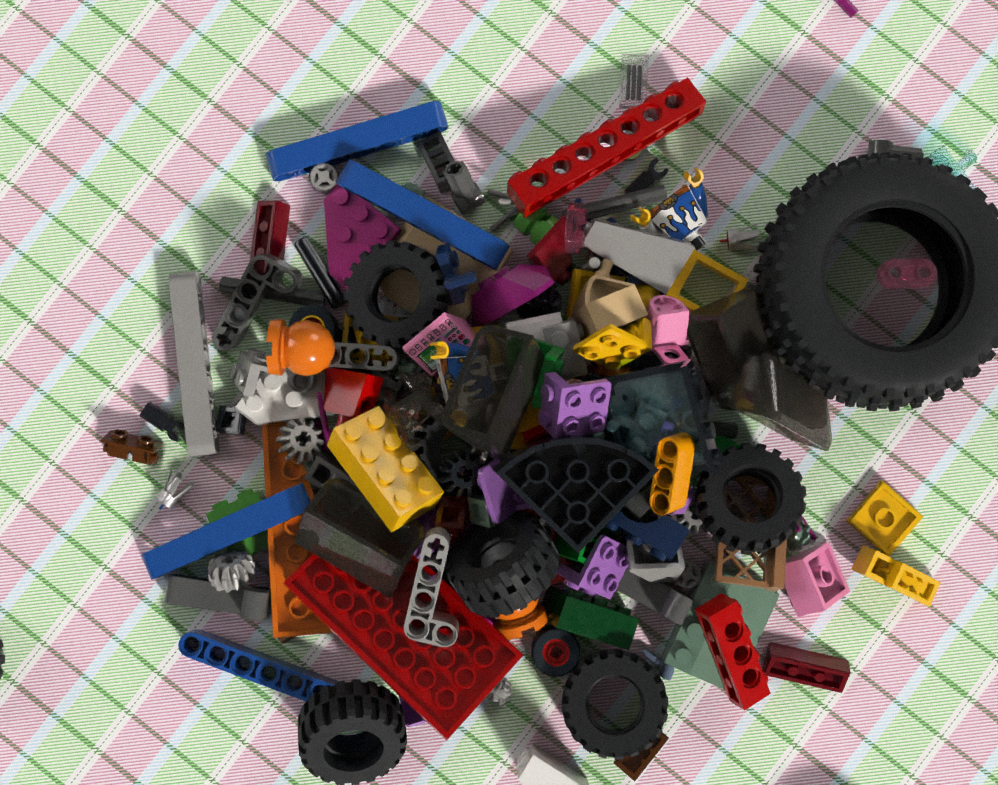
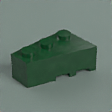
[541,586,639,650]

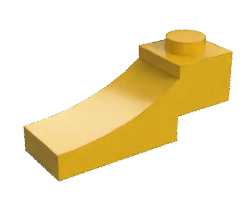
[851,545,941,607]

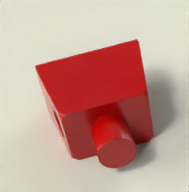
[323,367,384,427]

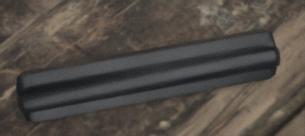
[294,237,346,309]

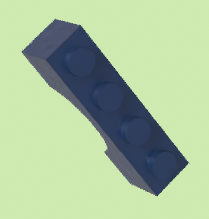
[605,511,690,562]

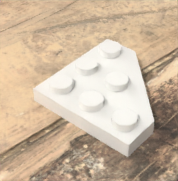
[235,368,336,426]

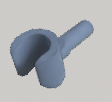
[642,647,674,680]

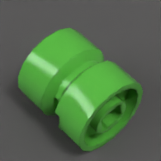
[513,207,559,245]

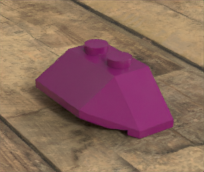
[471,264,555,327]

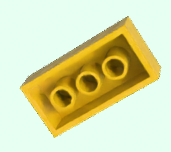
[327,406,444,533]

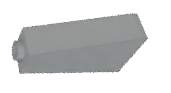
[580,218,695,294]

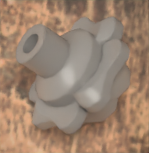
[486,677,512,706]

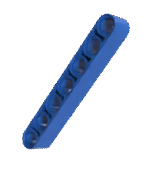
[265,101,449,181]
[336,159,510,270]
[141,483,314,580]
[178,629,338,701]

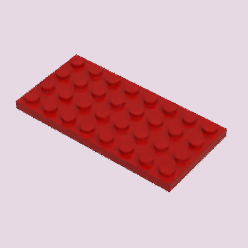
[283,505,523,741]

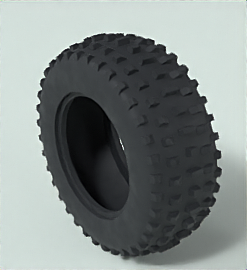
[753,152,998,412]

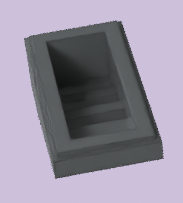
[416,131,454,193]

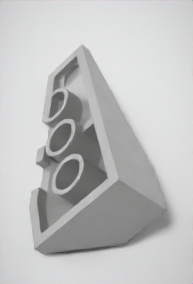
[626,514,685,582]

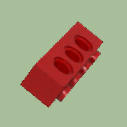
[694,593,771,711]

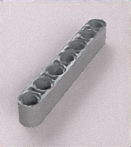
[168,270,219,457]

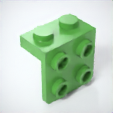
[206,489,268,555]

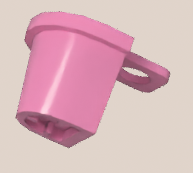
[645,295,690,364]

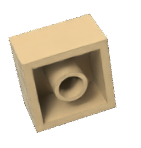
[571,259,648,340]

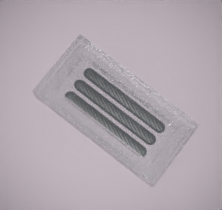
[619,54,649,109]

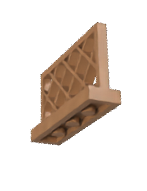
[714,476,787,592]

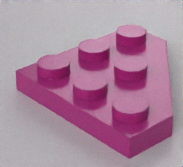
[324,184,402,290]

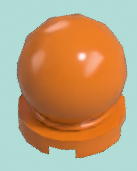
[266,319,335,376]
[493,599,548,640]

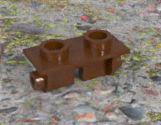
[101,429,163,465]

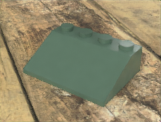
[660,559,780,689]

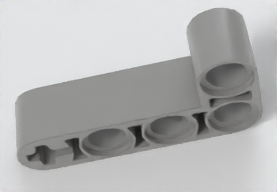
[404,527,459,647]

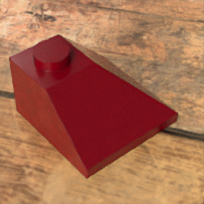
[527,215,573,289]

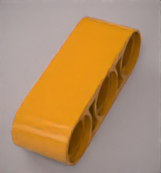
[649,432,695,516]

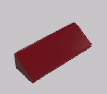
[250,200,290,274]
[763,642,851,693]

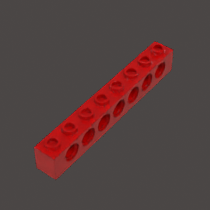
[507,77,706,218]

